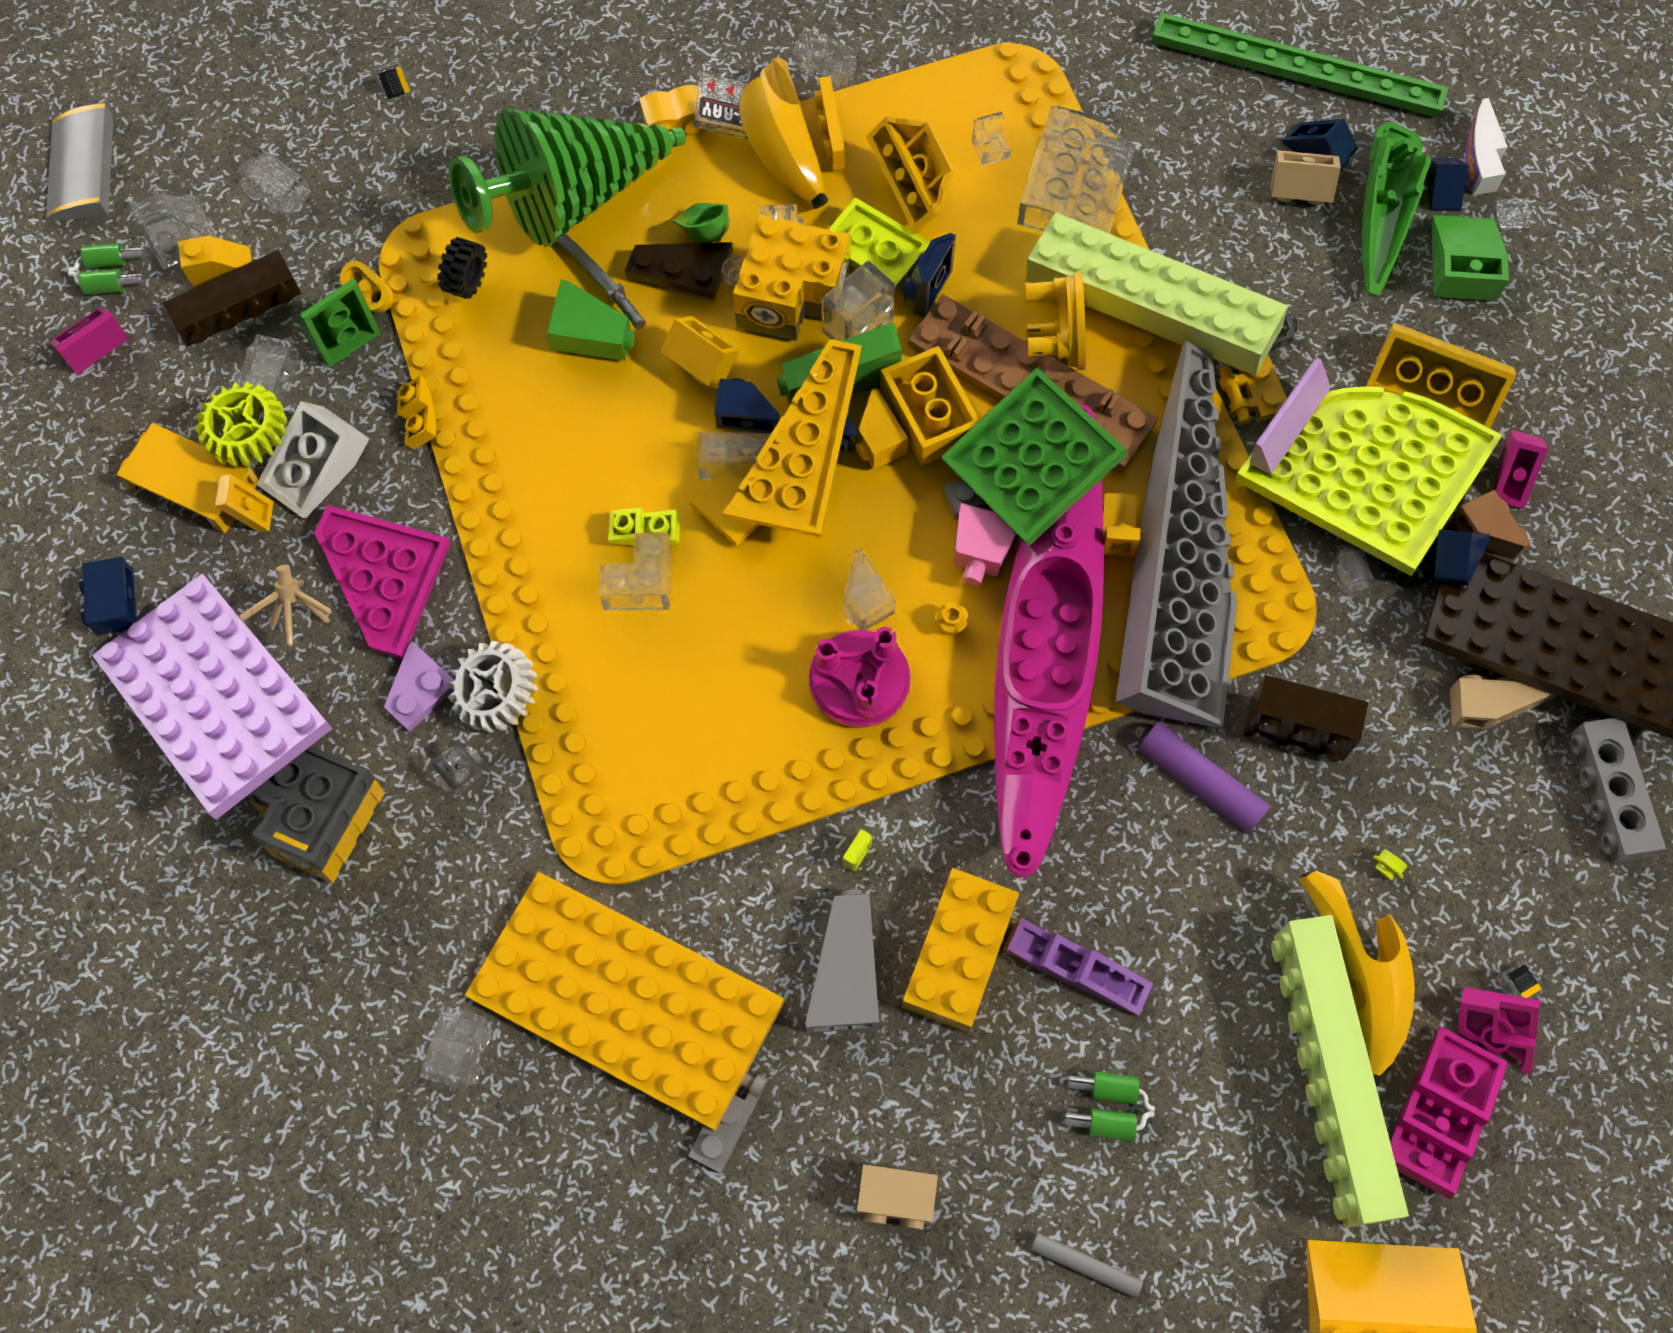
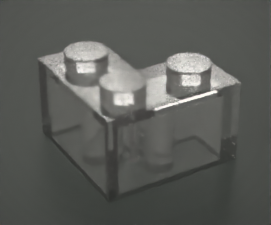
[598,533,672,610]

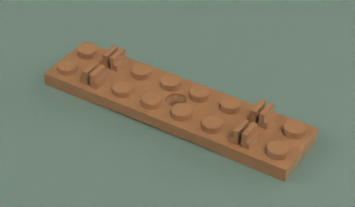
[908,294,1158,472]

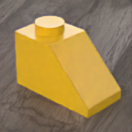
[178,235,252,287]
[856,388,909,470]

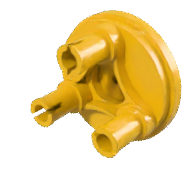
[1025,272,1086,370]

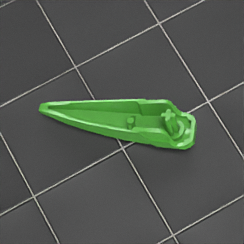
[1362,122,1431,297]

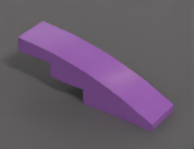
[1002,918,1153,1016]

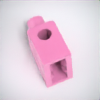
[954,503,1018,587]

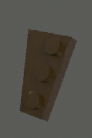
[625,242,733,300]

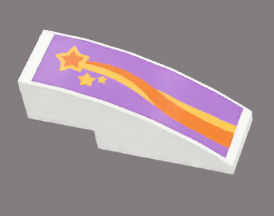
[1465,98,1508,195]

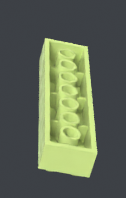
[1026,212,1288,376]
[1271,915,1409,1228]

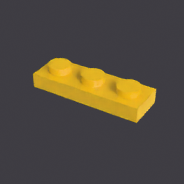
[814,76,845,171]

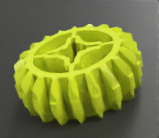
[195,381,288,468]

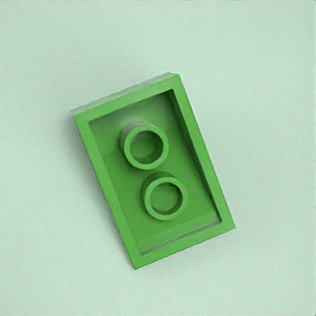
[300,278,381,368]

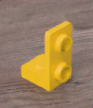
[1103,493,1141,557]

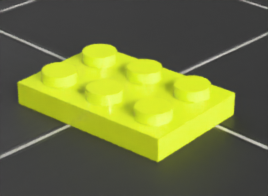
[829,197,930,293]

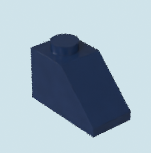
[1282,119,1358,168]
[714,378,780,433]

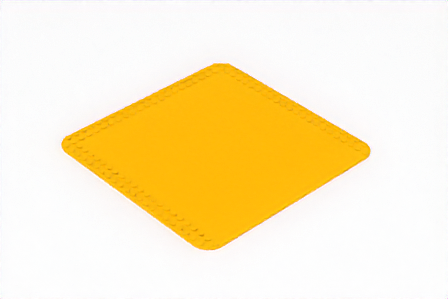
[379,42,1317,885]

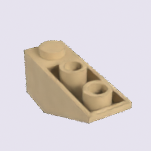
[1450,675,1556,729]

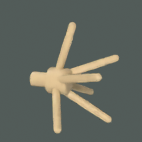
[239,565,332,647]

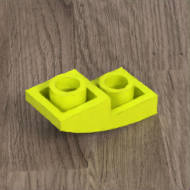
[608,507,680,546]

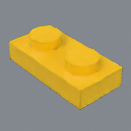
[215,474,274,532]

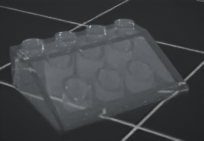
[1017,104,1136,234]

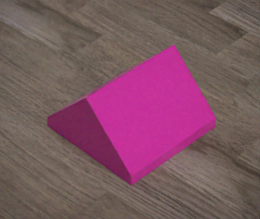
[49,306,129,374]

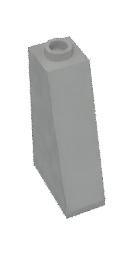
[806,890,879,1033]

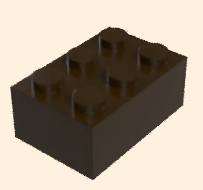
[1243,675,1368,762]

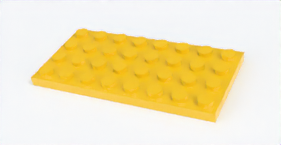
[465,871,785,1132]

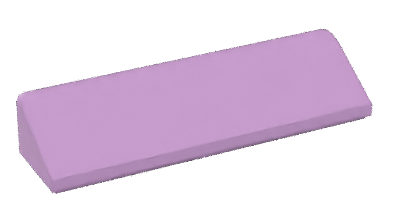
[1250,358,1330,474]

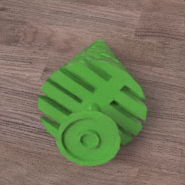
[449,109,686,247]

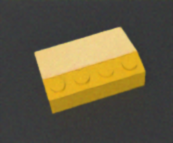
[1306,1240,1477,1333]

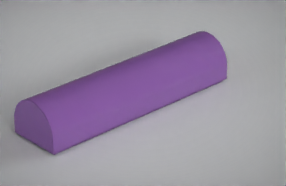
[1138,722,1271,835]

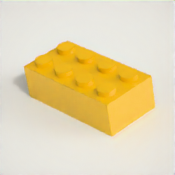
[902,868,1019,1034]

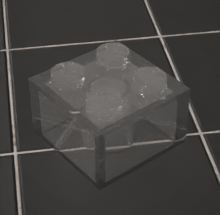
[822,260,895,341]

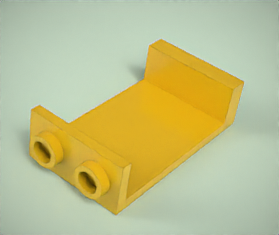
[116,423,259,533]

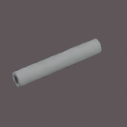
[1030,1232,1143,1299]

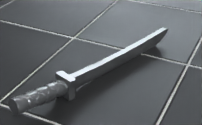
[556,234,646,330]

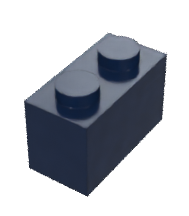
[79,557,137,636]

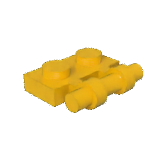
[1218,355,1287,425]

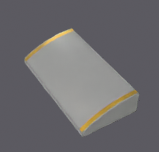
[46,103,113,221]

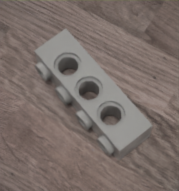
[1570,718,1666,864]

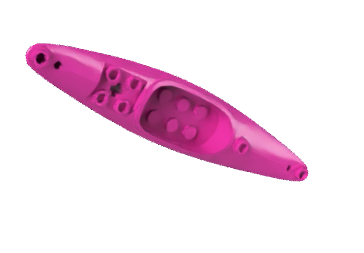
[994,404,1104,878]

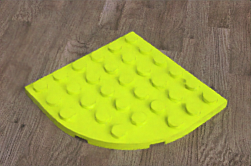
[1235,387,1503,576]

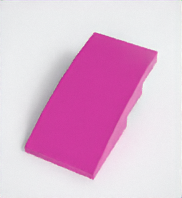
[1389,1026,1508,1200]

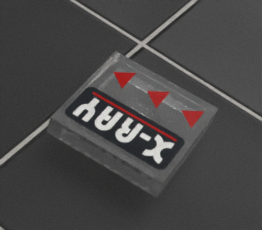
[693,72,748,139]

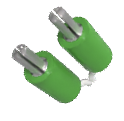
[68,243,145,295]
[1064,1071,1155,1142]

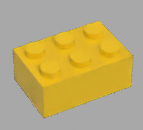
[880,346,980,466]

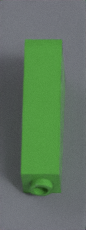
[777,323,902,406]

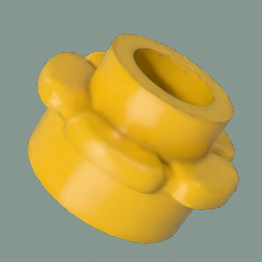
[935,602,968,634]

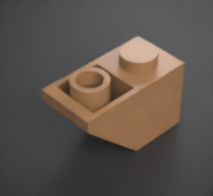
[1451,490,1531,559]

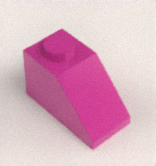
[1493,430,1548,509]

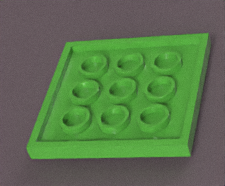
[941,367,1128,546]

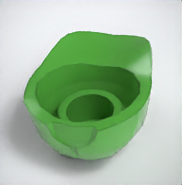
[672,203,730,243]

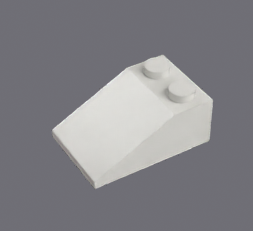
[256,401,370,518]

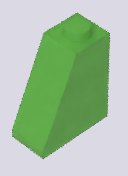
[547,280,635,361]

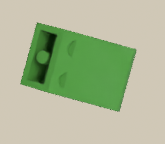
[1431,215,1509,301]

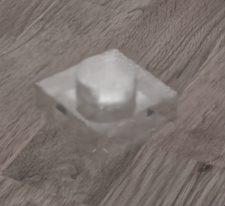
[1492,198,1532,233]

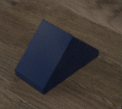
[1426,157,1468,211]
[1434,530,1491,585]

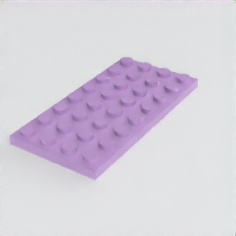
[92,573,333,820]

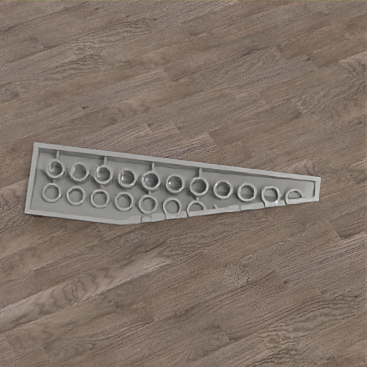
[1115,341,1237,728]

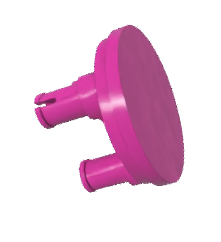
[809,627,910,728]

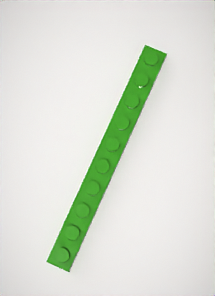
[1151,12,1449,118]

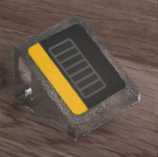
[373,58,413,102]
[1494,960,1546,999]

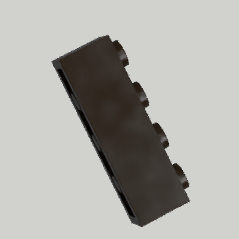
[163,250,302,347]

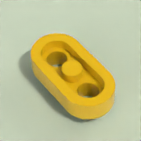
[340,261,393,313]

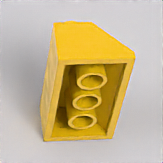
[1366,322,1516,428]

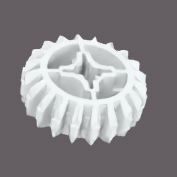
[447,641,539,733]

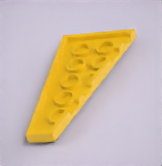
[722,339,862,538]

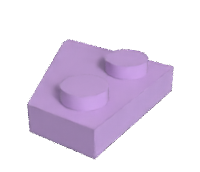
[384,641,455,732]

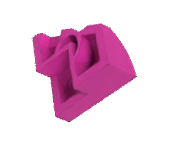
[1458,987,1541,1074]

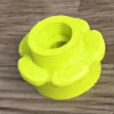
[1373,849,1408,881]

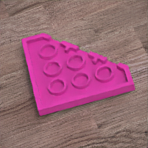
[314,505,451,660]

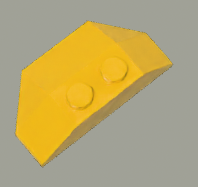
[866,116,955,233]

